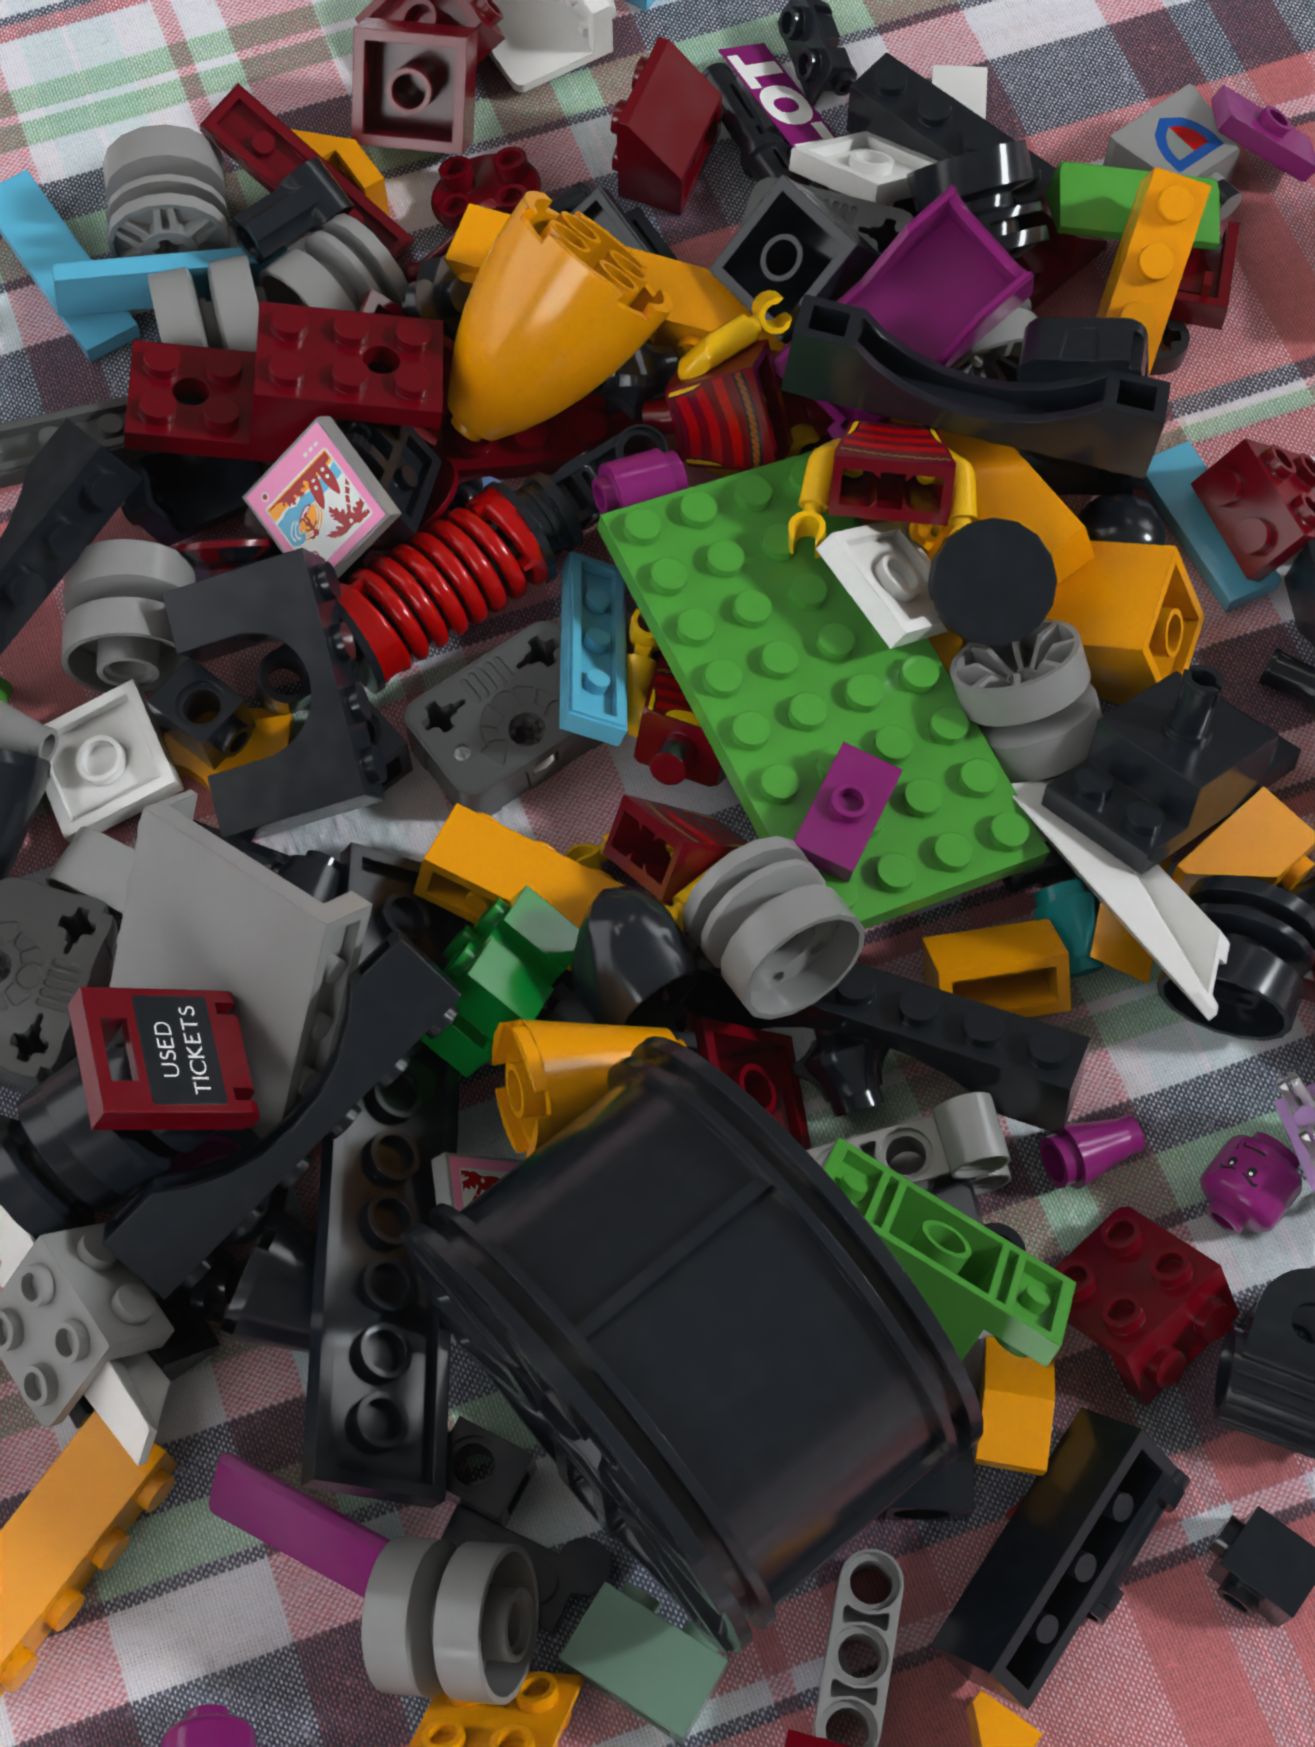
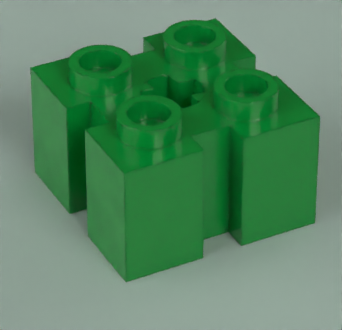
[419,885,579,1078]

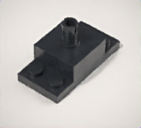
[1041,664,1301,875]

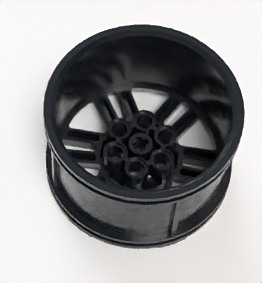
[399,1036,984,1655]

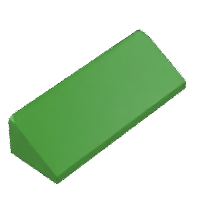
[1045,161,1220,250]

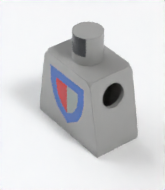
[1103,83,1242,221]

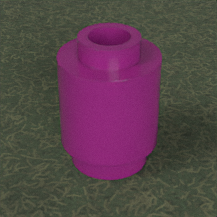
[592,448,688,514]

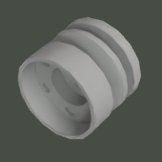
[103,124,230,258]
[258,213,408,312]
[683,836,865,1020]

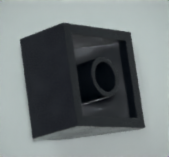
[708,174,881,344]

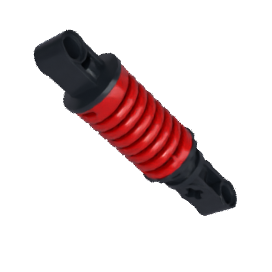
[255,424,669,715]

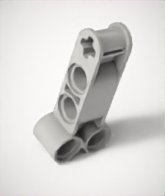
[806,1092,1012,1196]

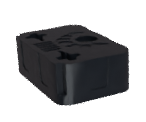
[1017,317,1149,496]

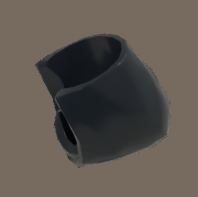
[571,885,701,1025]

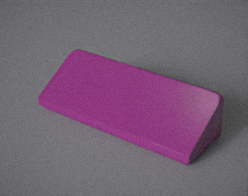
[209,1451,390,1598]

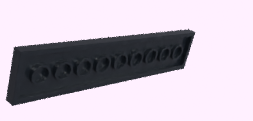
[301,842,465,1508]

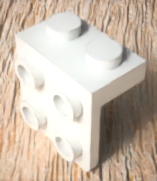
[489,0,617,92]

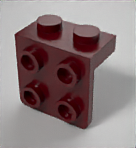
[1190,438,1315,582]
[1054,1207,1239,1406]

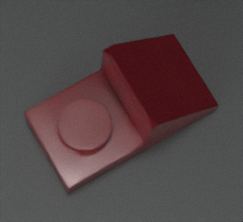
[1014,205,1107,310]

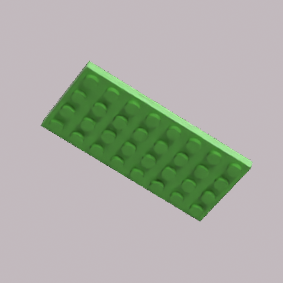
[597,451,1050,929]

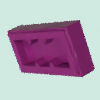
[1211,84,1315,182]
[793,742,903,883]

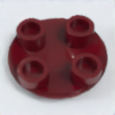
[431,146,542,231]

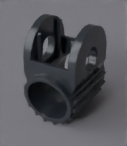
[1213,1268,1315,1459]

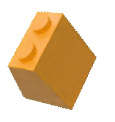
[1045,541,1205,705]

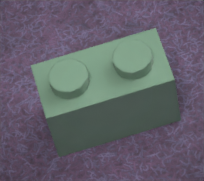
[558,1582,728,1745]

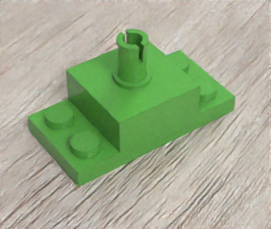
[821,1137,1076,1368]

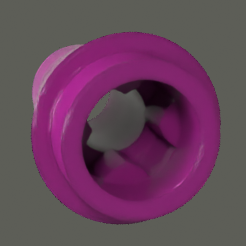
[1039,1114,1144,1189]

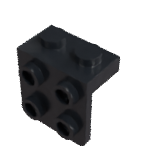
[121,452,264,546]

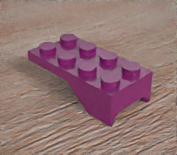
[773,185,1034,440]

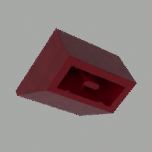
[610,37,722,216]

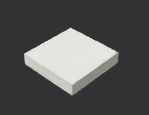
[789,131,940,205]
[816,520,949,649]
[44,679,185,843]

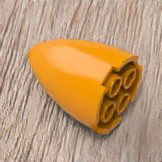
[448,191,673,442]

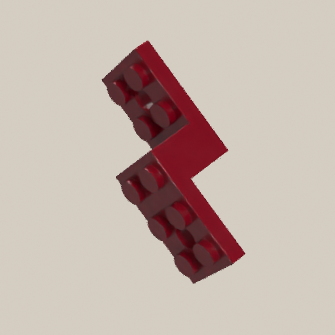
[124,301,443,463]

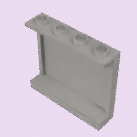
[109,789,373,1138]

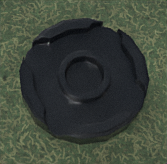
[927,517,1057,647]

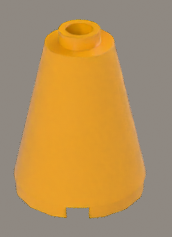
[492,1019,687,1159]

